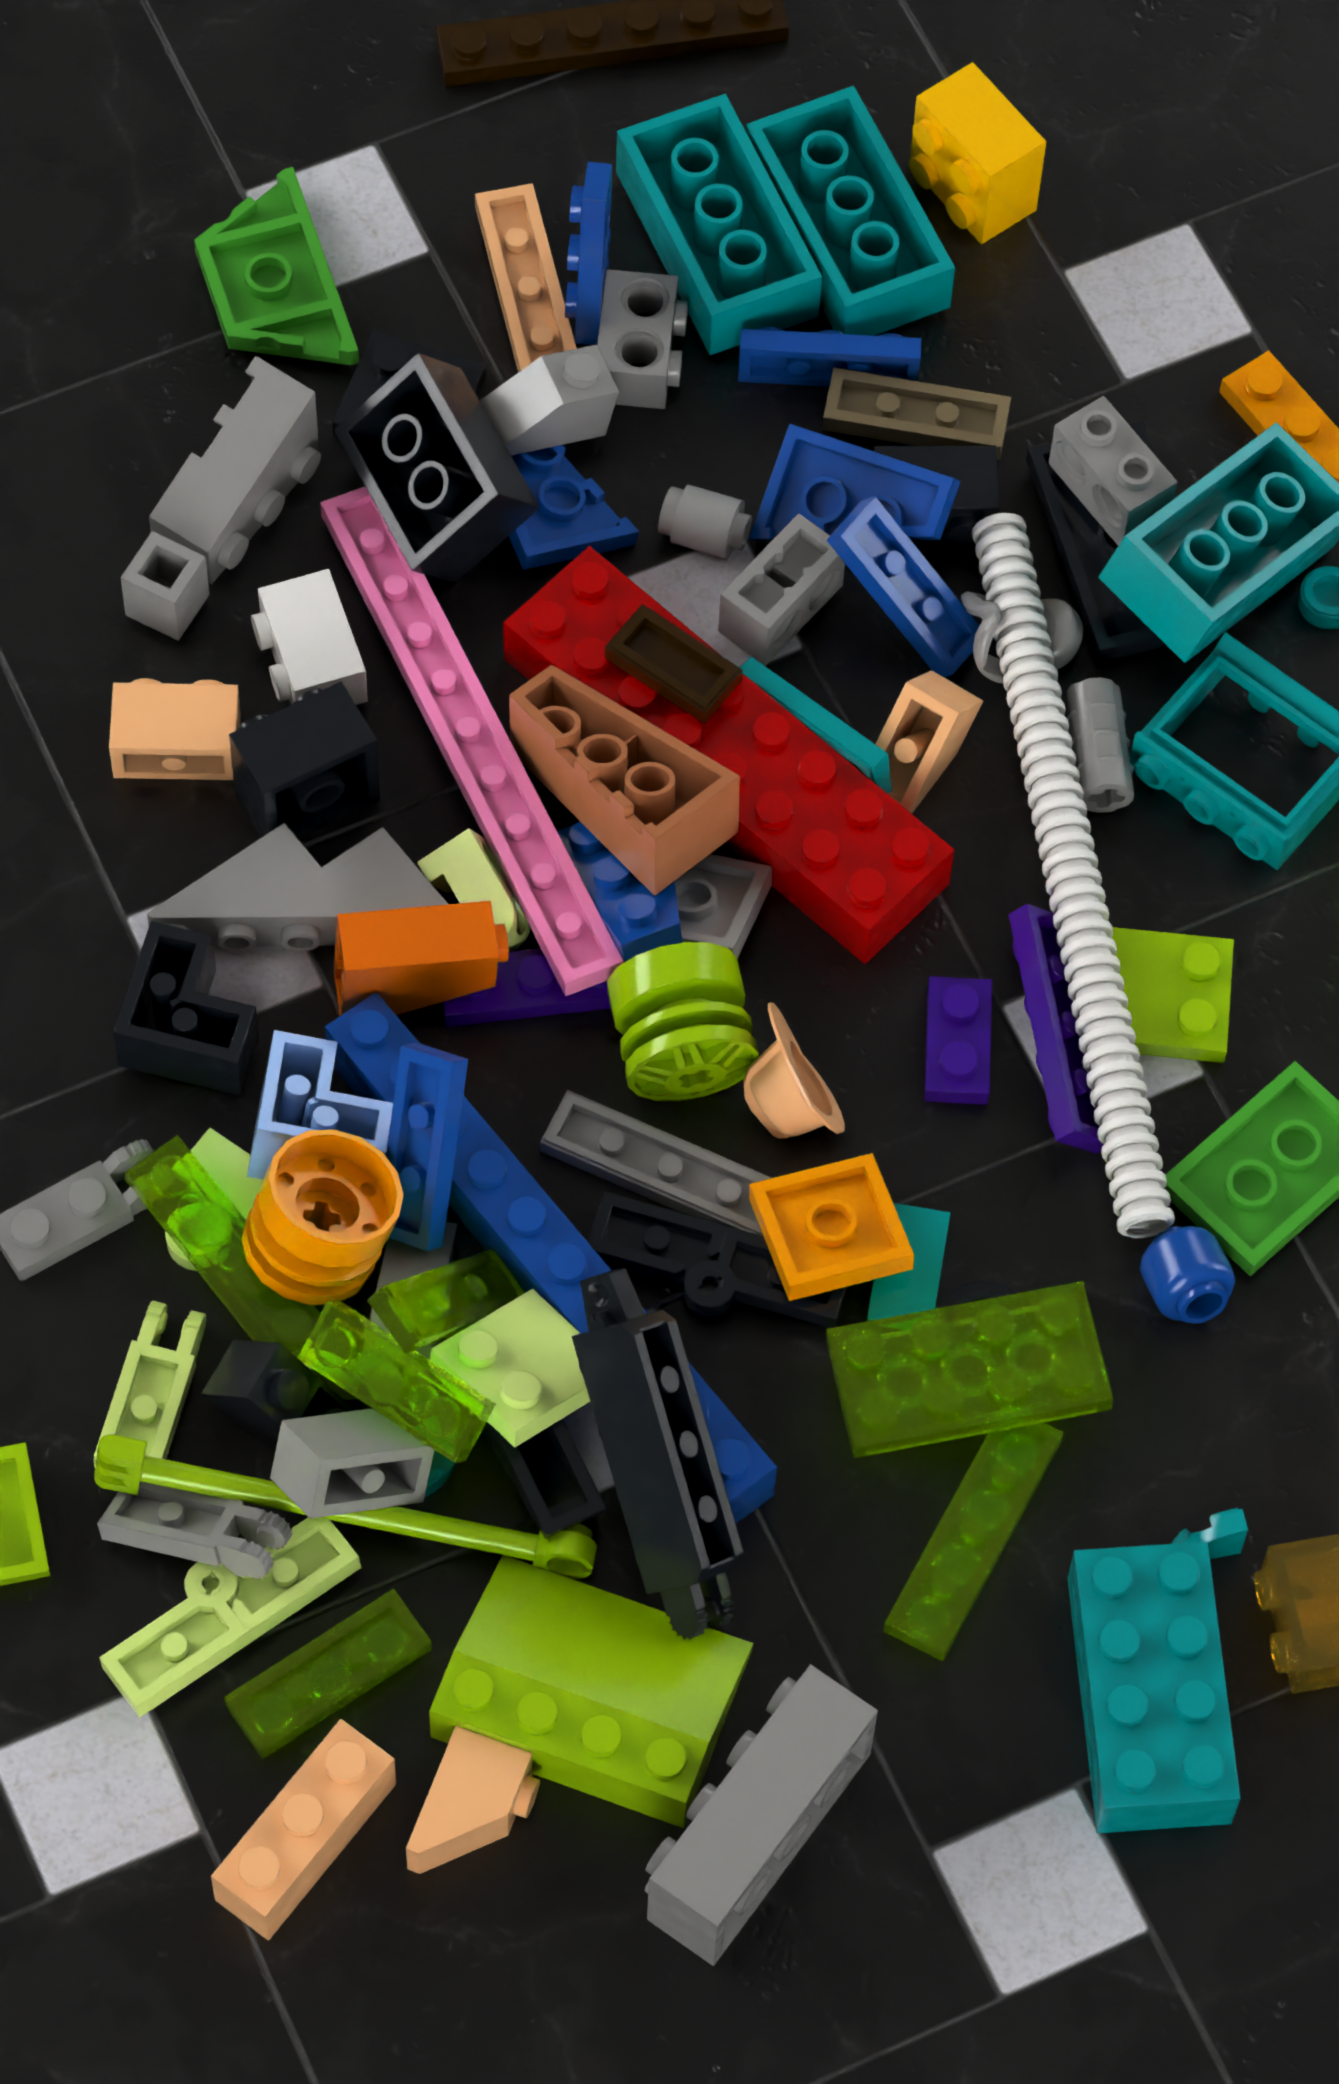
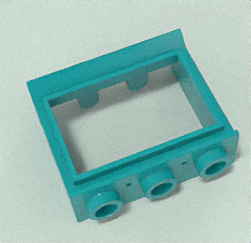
[1130,632,1339,870]

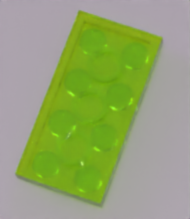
[826,1281,1113,1458]

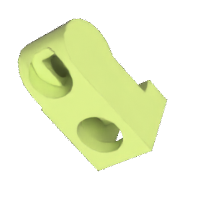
[417,828,530,952]

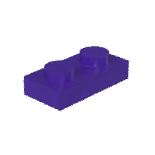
[924,976,992,1105]

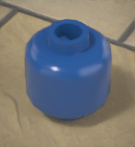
[1139,1226,1236,1324]

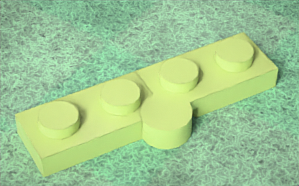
[99,1517,361,1718]

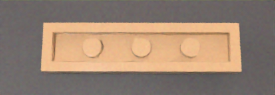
[475,183,577,372]

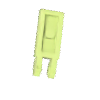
[93,1300,207,1468]

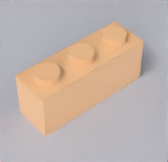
[211,1719,396,1941]

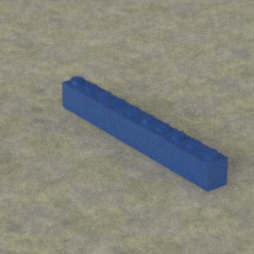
[325,992,777,1524]

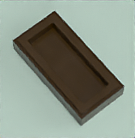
[605,604,743,724]

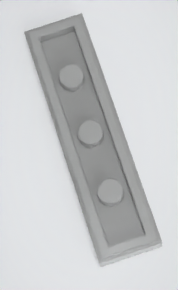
[540,1090,771,1236]

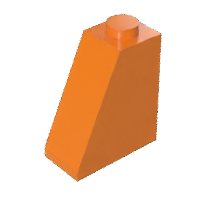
[333,901,509,1016]

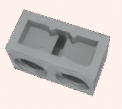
[597,269,688,409]
[1048,395,1178,546]
[718,513,845,666]

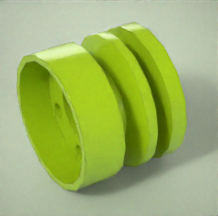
[607,942,759,1101]

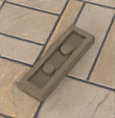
[822,367,1011,460]

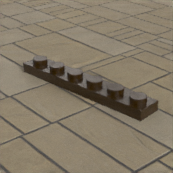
[436,0,789,87]

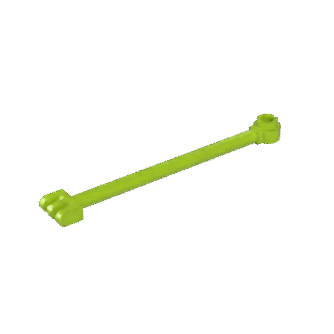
[94,1434,597,1579]

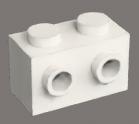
[251,569,368,705]

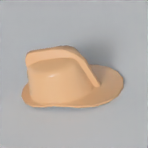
[743,1002,845,1139]

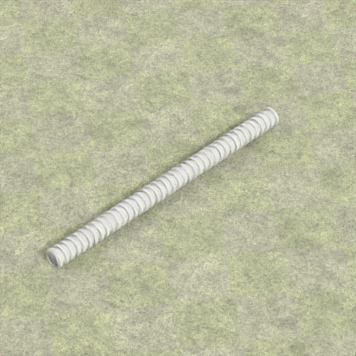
[972,513,1175,1238]

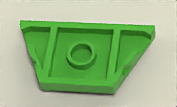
[194,167,359,365]

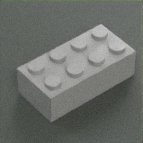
[644,1664,878,1967]

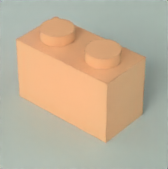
[109,678,241,780]

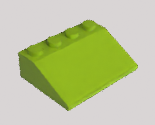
[429,1555,753,1828]

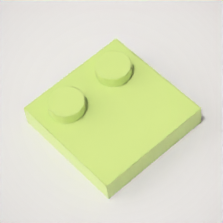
[430,1289,590,1448]

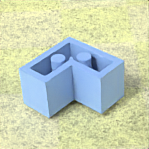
[247,1030,393,1180]

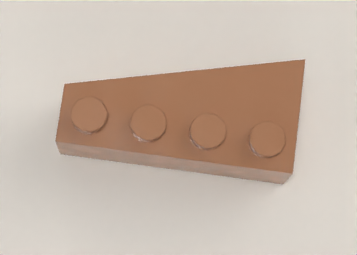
[509,664,740,896]

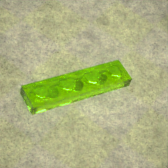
[125,1135,338,1363]
[883,1403,1064,1661]

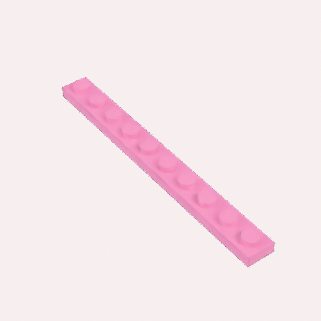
[320,486,624,997]

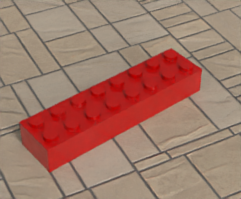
[503,546,955,965]

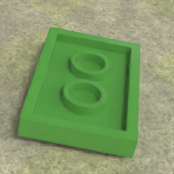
[1164,1061,1339,1276]

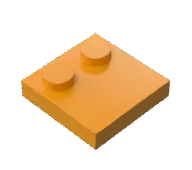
[749,1153,914,1301]

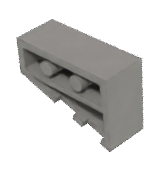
[149,356,321,585]

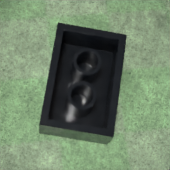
[334,353,540,583]

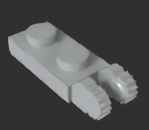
[0,1139,175,1281]
[97,1482,292,1580]

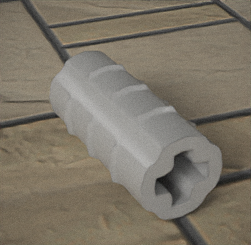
[1065,677,1134,813]

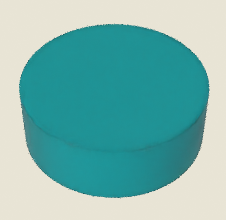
[1298,566,1339,629]

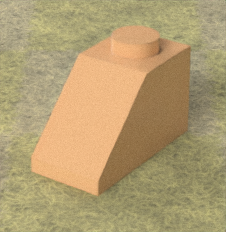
[875,670,983,814]
[406,1726,540,1874]

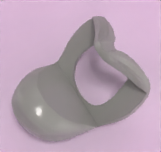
[961,591,1083,684]

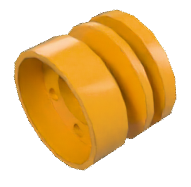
[241,1129,404,1305]

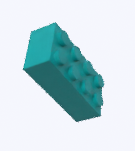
[746,85,955,336]
[616,93,822,355]
[1098,422,1339,663]
[1067,1541,1241,1833]

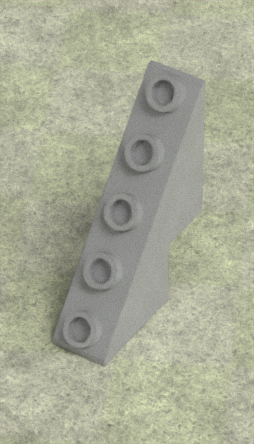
[147,823,448,952]

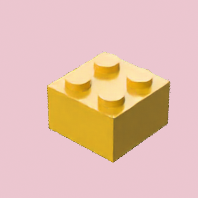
[909,62,1046,245]

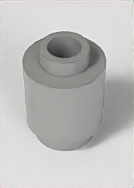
[658,484,752,559]

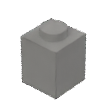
[120,531,210,641]

